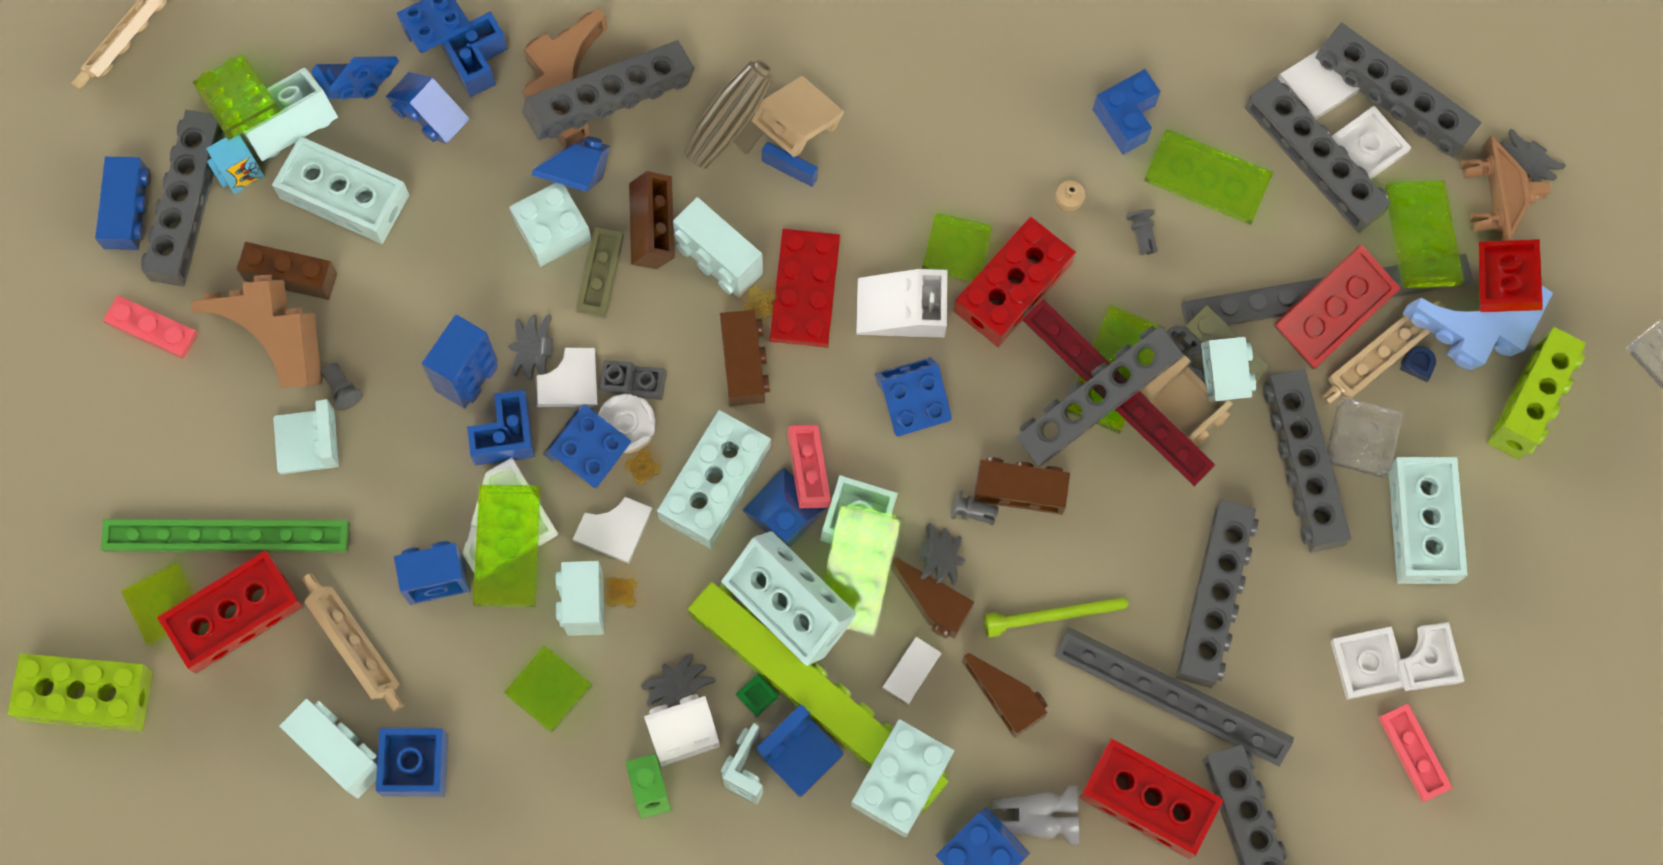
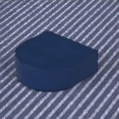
[1400,346,1436,382]

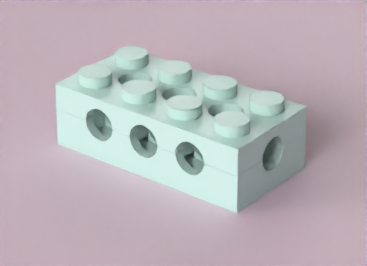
[272,136,410,244]
[657,410,771,549]
[1388,457,1468,584]
[721,531,858,666]

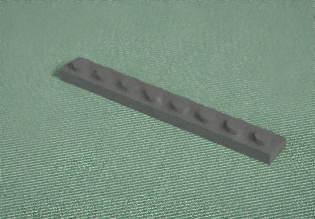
[1055,627,1294,767]

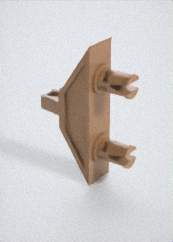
[1460,135,1551,241]

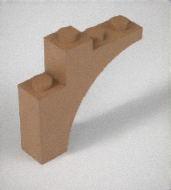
[522,8,608,148]
[191,275,322,388]

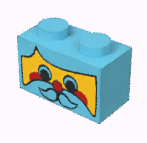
[206,131,264,194]

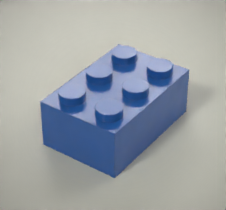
[421,314,498,409]

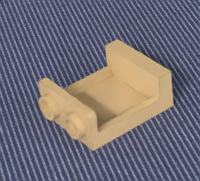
[752,76,845,157]
[1140,356,1233,447]

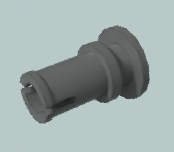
[1126,209,1158,255]
[321,363,363,410]
[951,490,999,525]

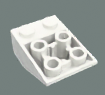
[856,269,948,338]
[644,694,720,767]

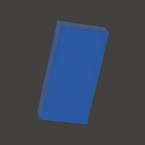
[762,142,818,187]

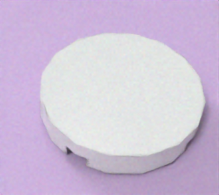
[598,393,656,453]

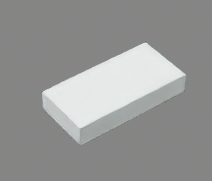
[882,637,942,705]

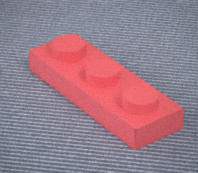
[103,295,198,359]
[787,425,831,509]
[1378,704,1452,803]

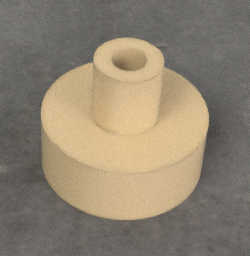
[1055,180,1085,212]

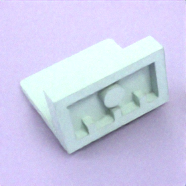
[273,399,339,474]
[721,723,763,805]

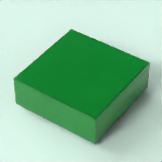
[736,673,779,718]

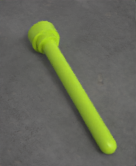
[983,597,1129,638]

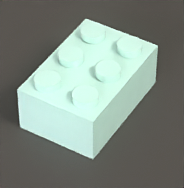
[229,67,338,161]
[673,197,763,298]
[279,698,378,799]
[851,719,954,838]

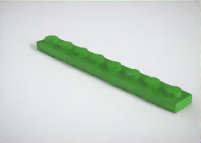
[101,519,350,553]

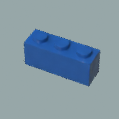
[95,157,151,250]

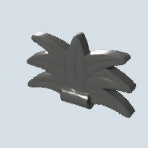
[1500,129,1566,182]
[508,314,553,381]
[920,523,965,585]
[641,654,716,708]

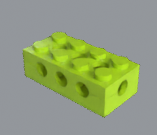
[1487,326,1586,460]
[7,653,153,732]

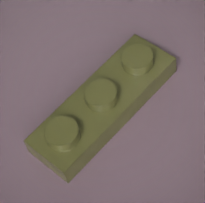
[576,227,624,317]
[1185,305,1270,381]

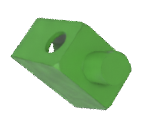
[625,753,671,819]

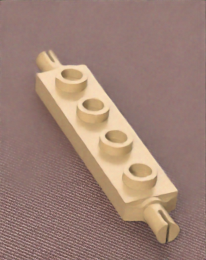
[70,0,167,91]
[1320,300,1445,406]
[302,573,404,713]

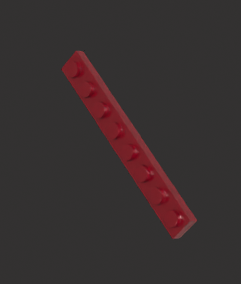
[1022,299,1216,487]

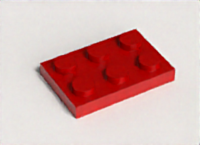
[1479,239,1543,312]

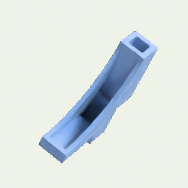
[1403,286,1553,371]

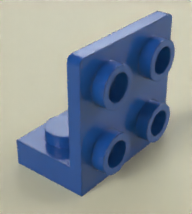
[396,0,471,53]
[311,56,399,99]
[875,357,952,436]
[542,404,631,488]
[756,704,843,797]

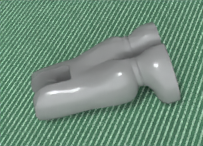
[991,785,1079,845]

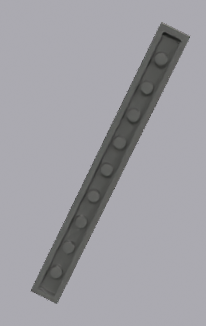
[1181,253,1473,326]

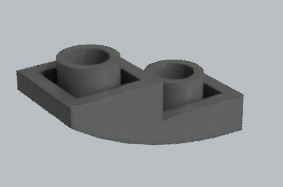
[599,361,667,400]

